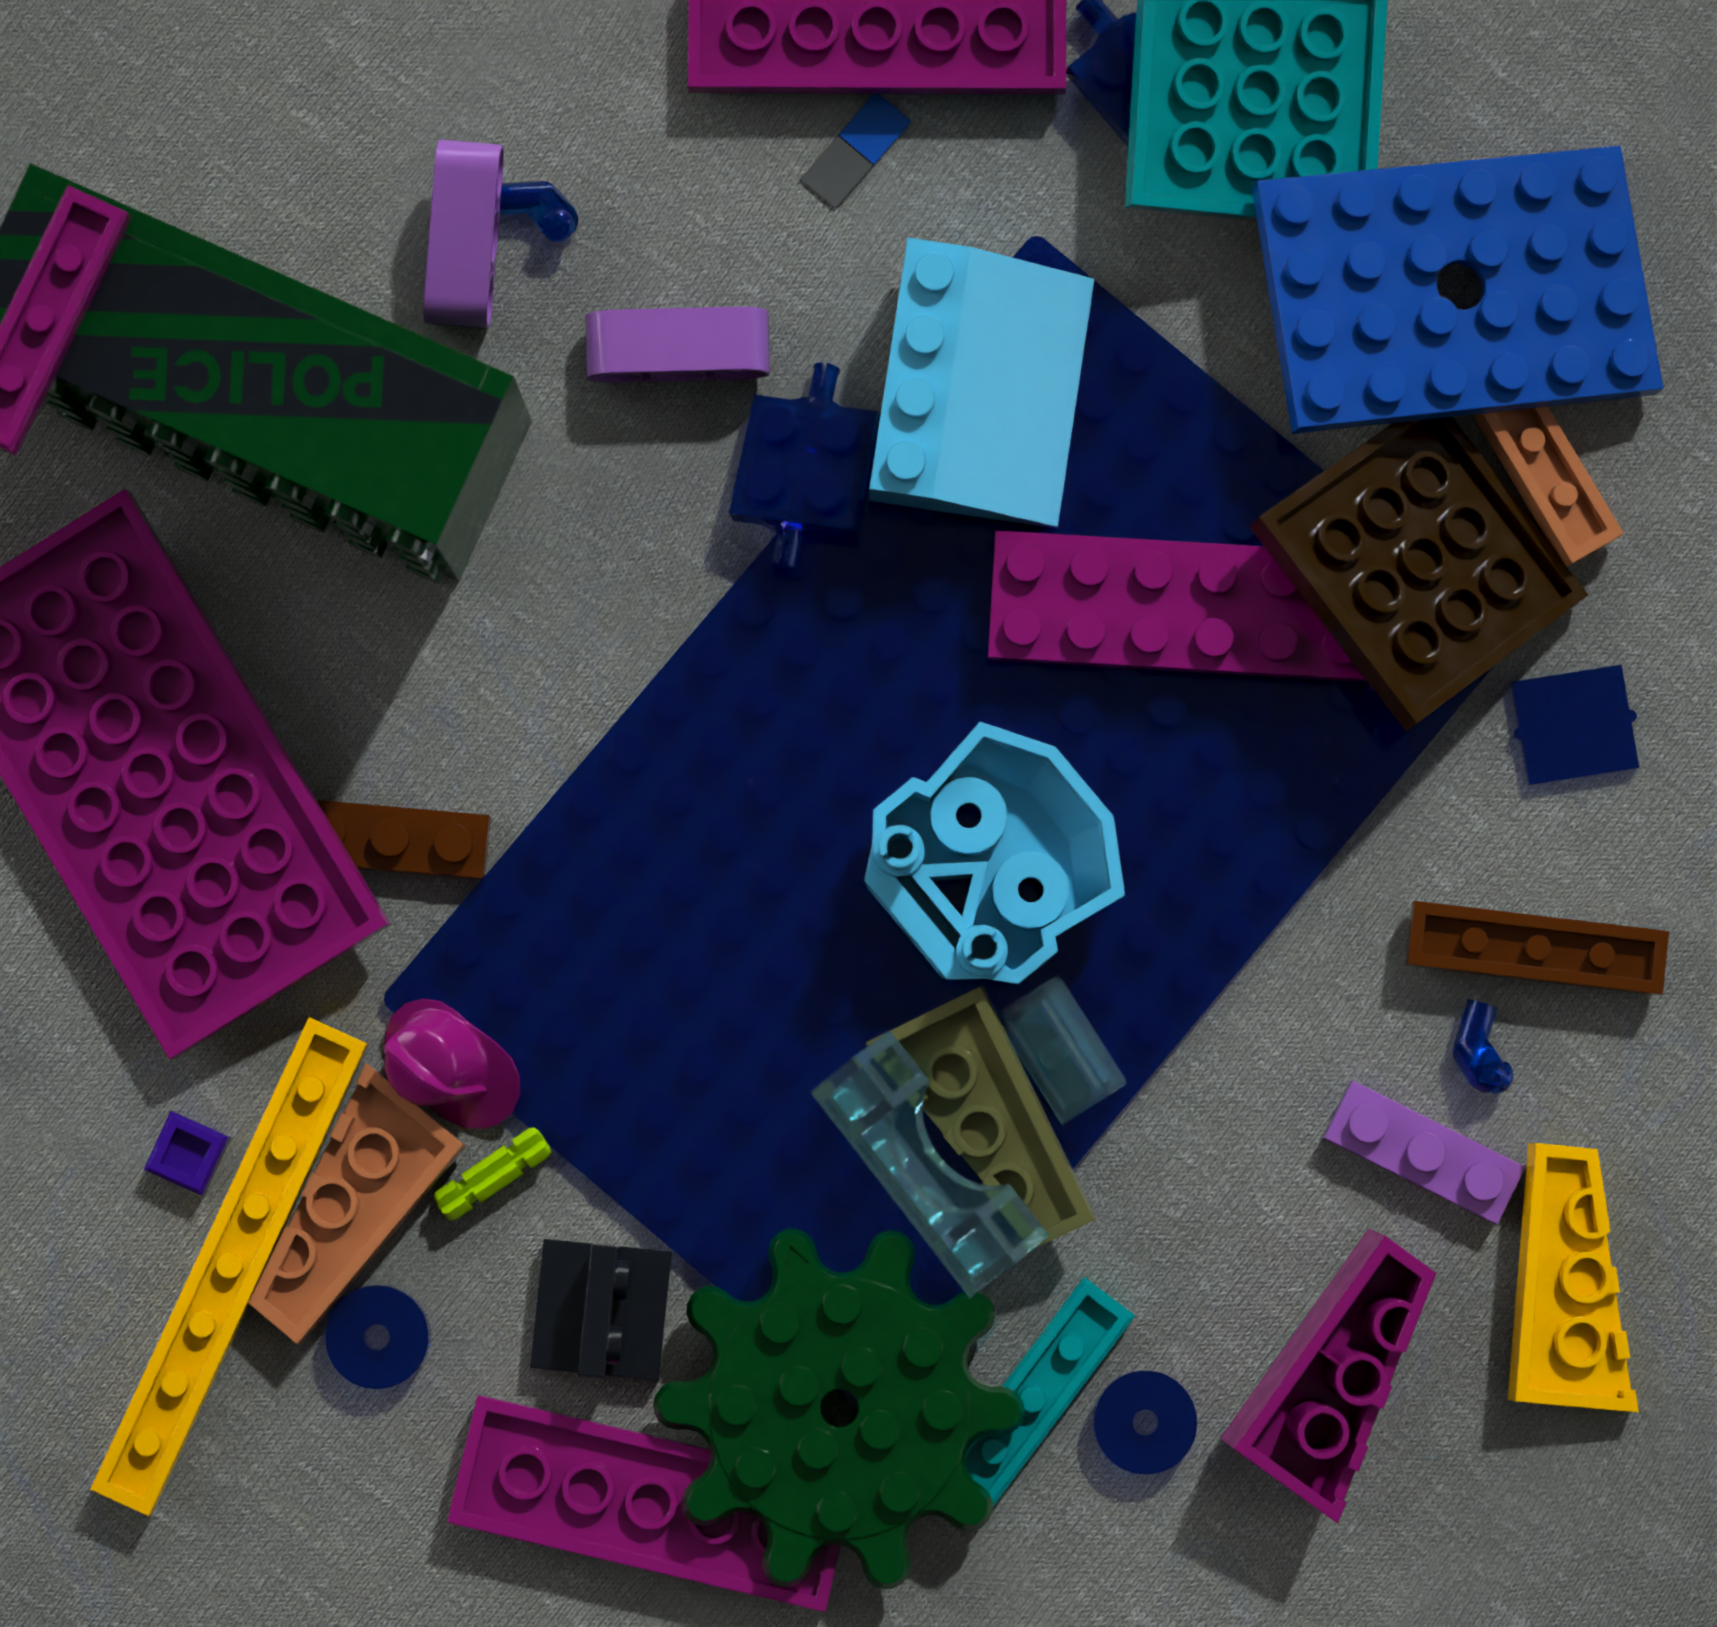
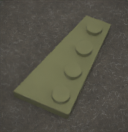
[866,986,1096,1248]

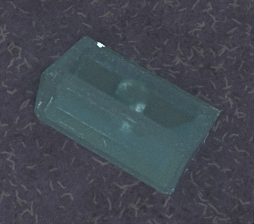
[997,976,1126,1125]

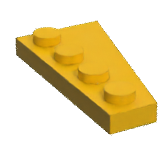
[1507,1143,1639,1413]

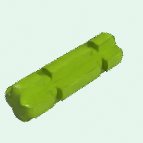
[433,1127,552,1221]

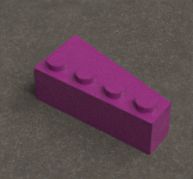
[1220,1229,1437,1524]

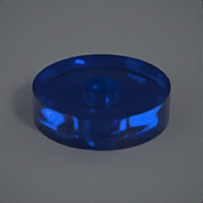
[325,1285,431,1389]
[1093,1370,1197,1475]

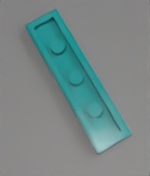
[965,1276,1136,1506]

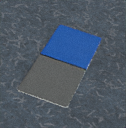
[801,94,911,208]

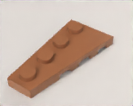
[248,1063,466,1345]

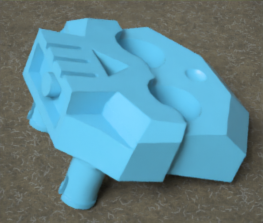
[864,722,1125,984]

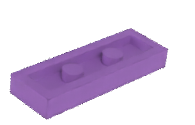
[1322,1080,1525,1224]

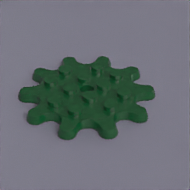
[653,1229,1025,1589]

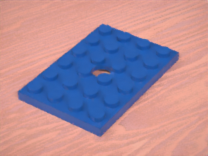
[1251,145,1664,434]

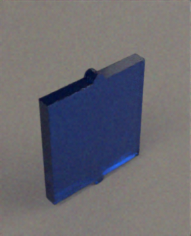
[1510,665,1639,786]

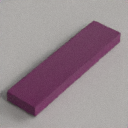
[0,185,131,456]

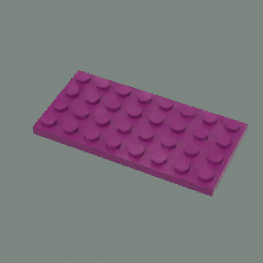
[0,489,391,1059]

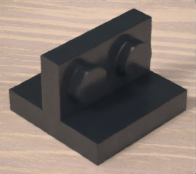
[530,1239,673,1381]

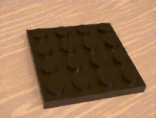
[1249,417,1589,732]

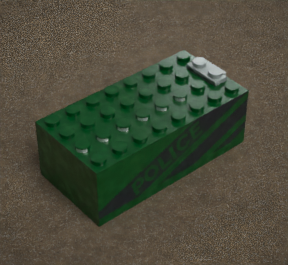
[0,163,532,584]

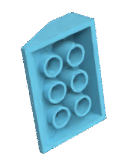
[869,237,1094,529]

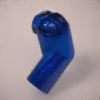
[500,181,579,242]
[1452,999,1514,1094]

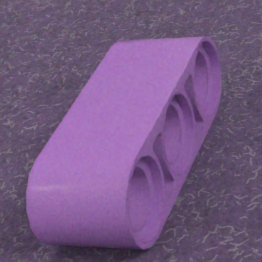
[424,139,504,329]
[585,307,770,383]

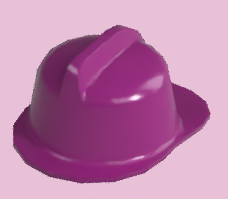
[383,998,521,1129]

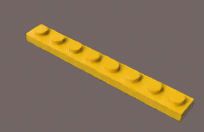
[90,1017,370,1516]

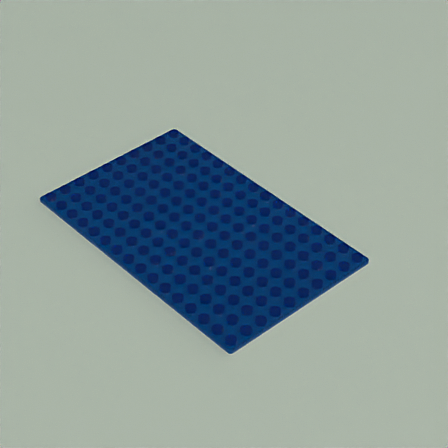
[384,236,1493,1407]

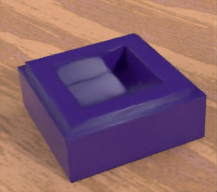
[143,1111,232,1196]

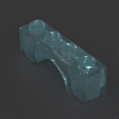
[810,1030,1050,1298]

